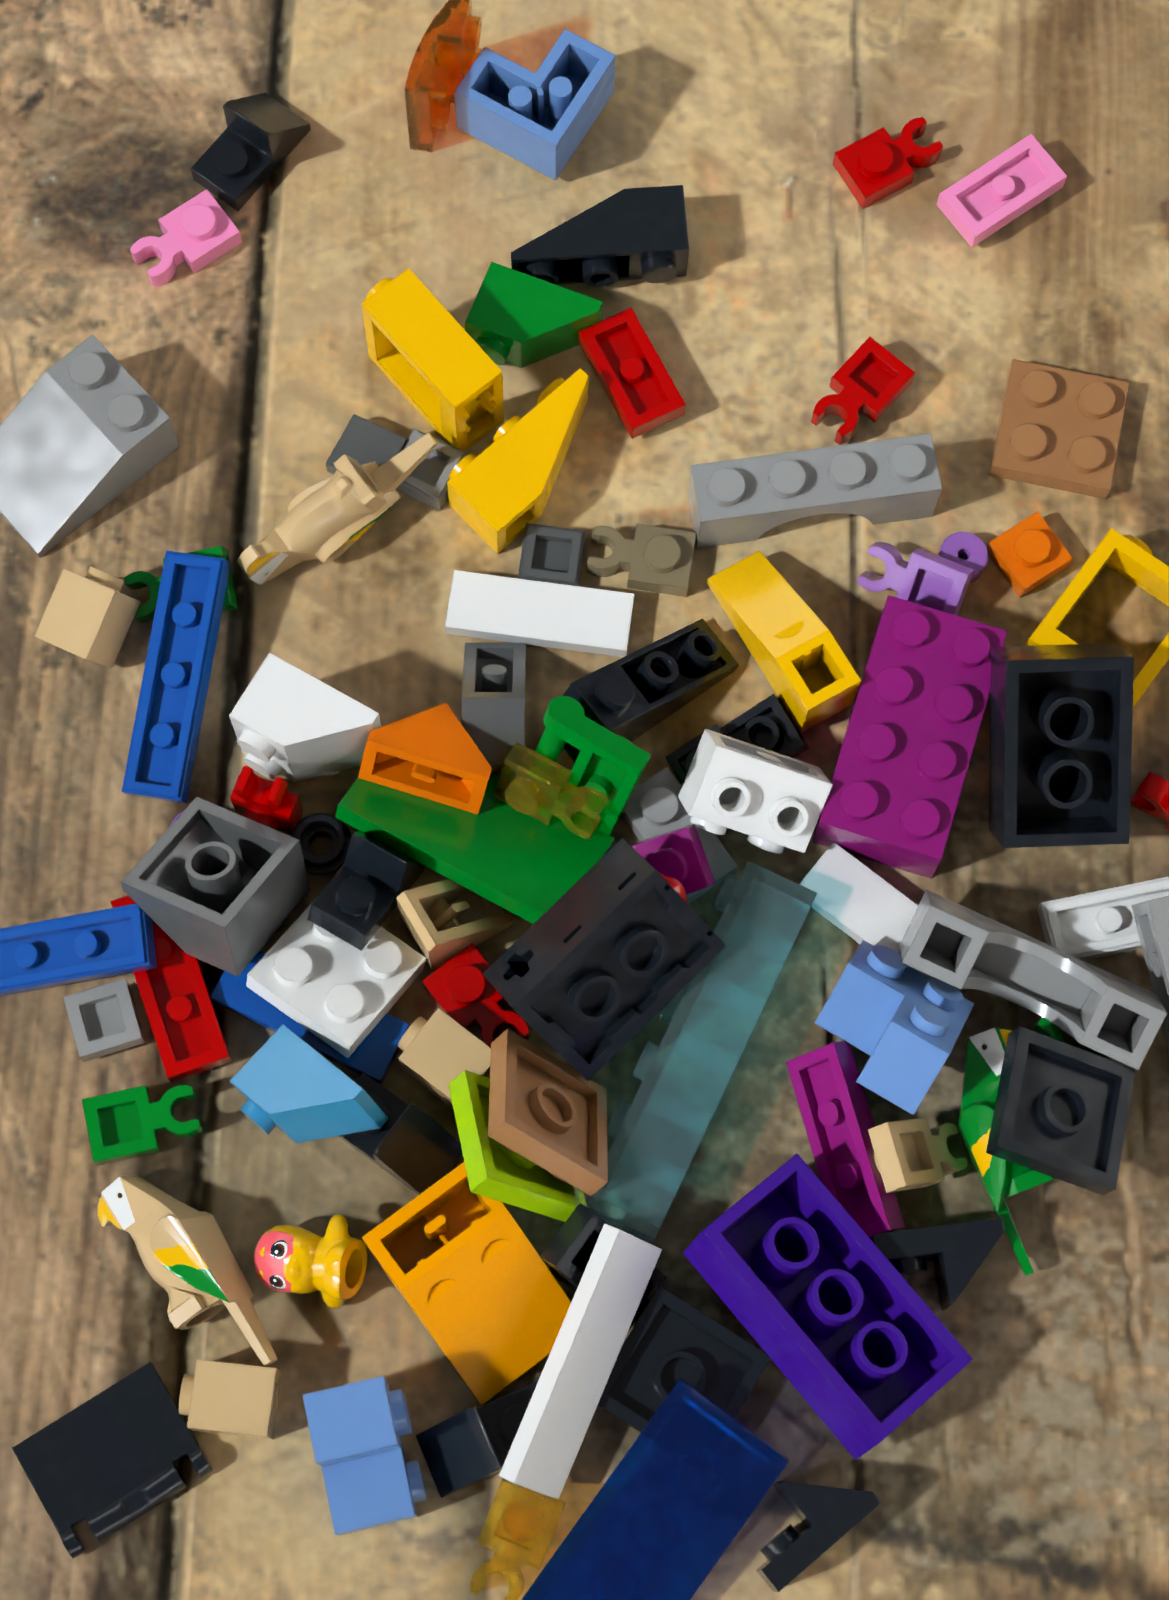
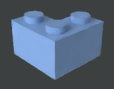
[454,29,616,181]
[815,940,974,1115]
[302,1376,427,1536]

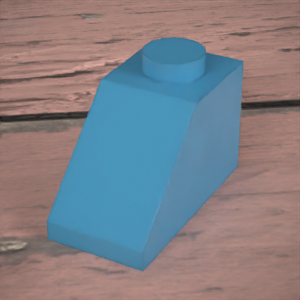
[230,1024,389,1143]

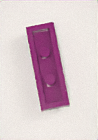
[786,1041,905,1238]

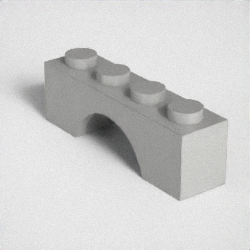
[687,433,942,549]
[899,889,1167,1070]

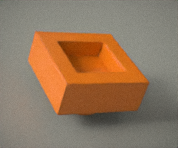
[986,511,1073,598]

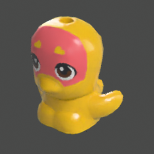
[254,1214,367,1309]

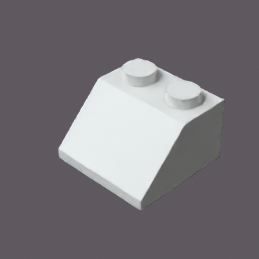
[229,653,381,782]

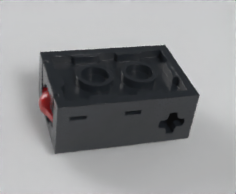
[483,838,726,1081]

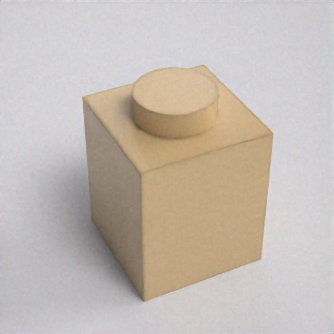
[34,566,141,669]
[398,1008,491,1110]
[179,1359,282,1440]

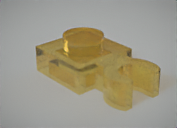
[494,742,608,839]
[470,1478,567,1600]

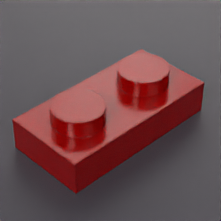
[578,307,686,439]

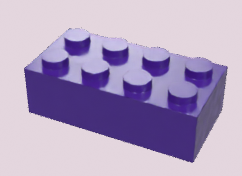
[683,1154,973,1460]

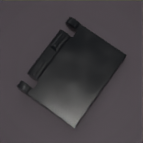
[12,1362,213,1559]

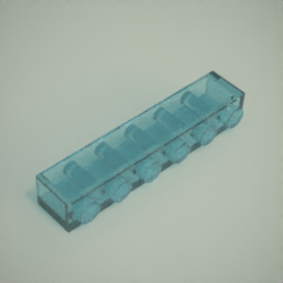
[584,861,817,1245]

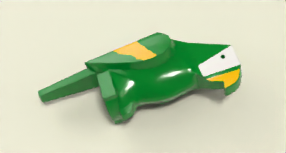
[957,1027,1056,1276]

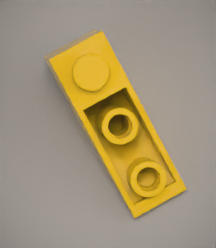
[447,368,589,554]
[707,550,861,733]

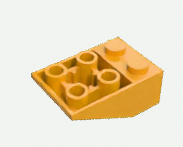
[361,1162,571,1406]

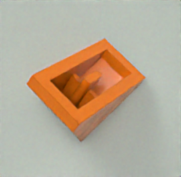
[358,703,492,815]

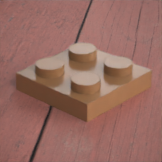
[989,359,1129,499]
[488,1029,608,1196]

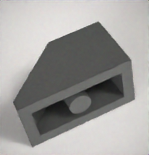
[461,643,526,770]

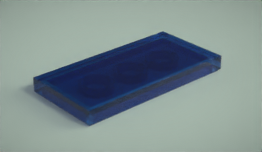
[521,1377,789,1600]

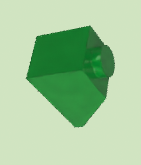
[465,262,603,368]

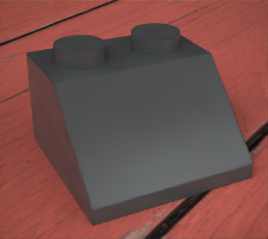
[121,797,310,977]

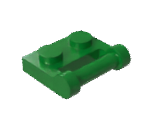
[516,696,651,836]

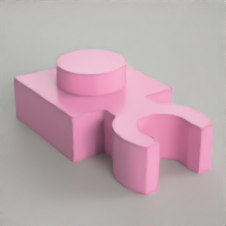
[130,189,242,287]

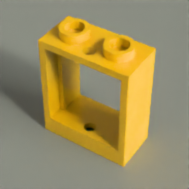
[361,268,504,452]
[1025,528,1169,709]

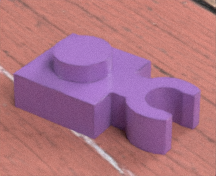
[857,542,974,616]

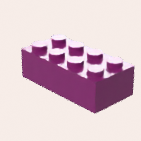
[812,595,1007,879]

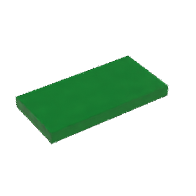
[335,772,615,924]

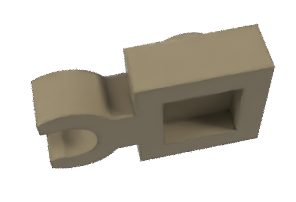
[587,524,696,597]

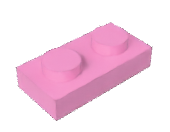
[936,134,1067,247]

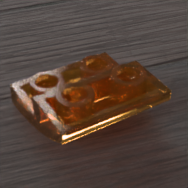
[404,0,483,152]

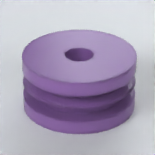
[938,532,988,584]

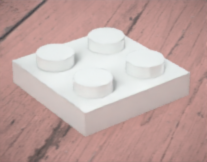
[246,901,426,1058]

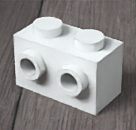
[678,729,833,854]

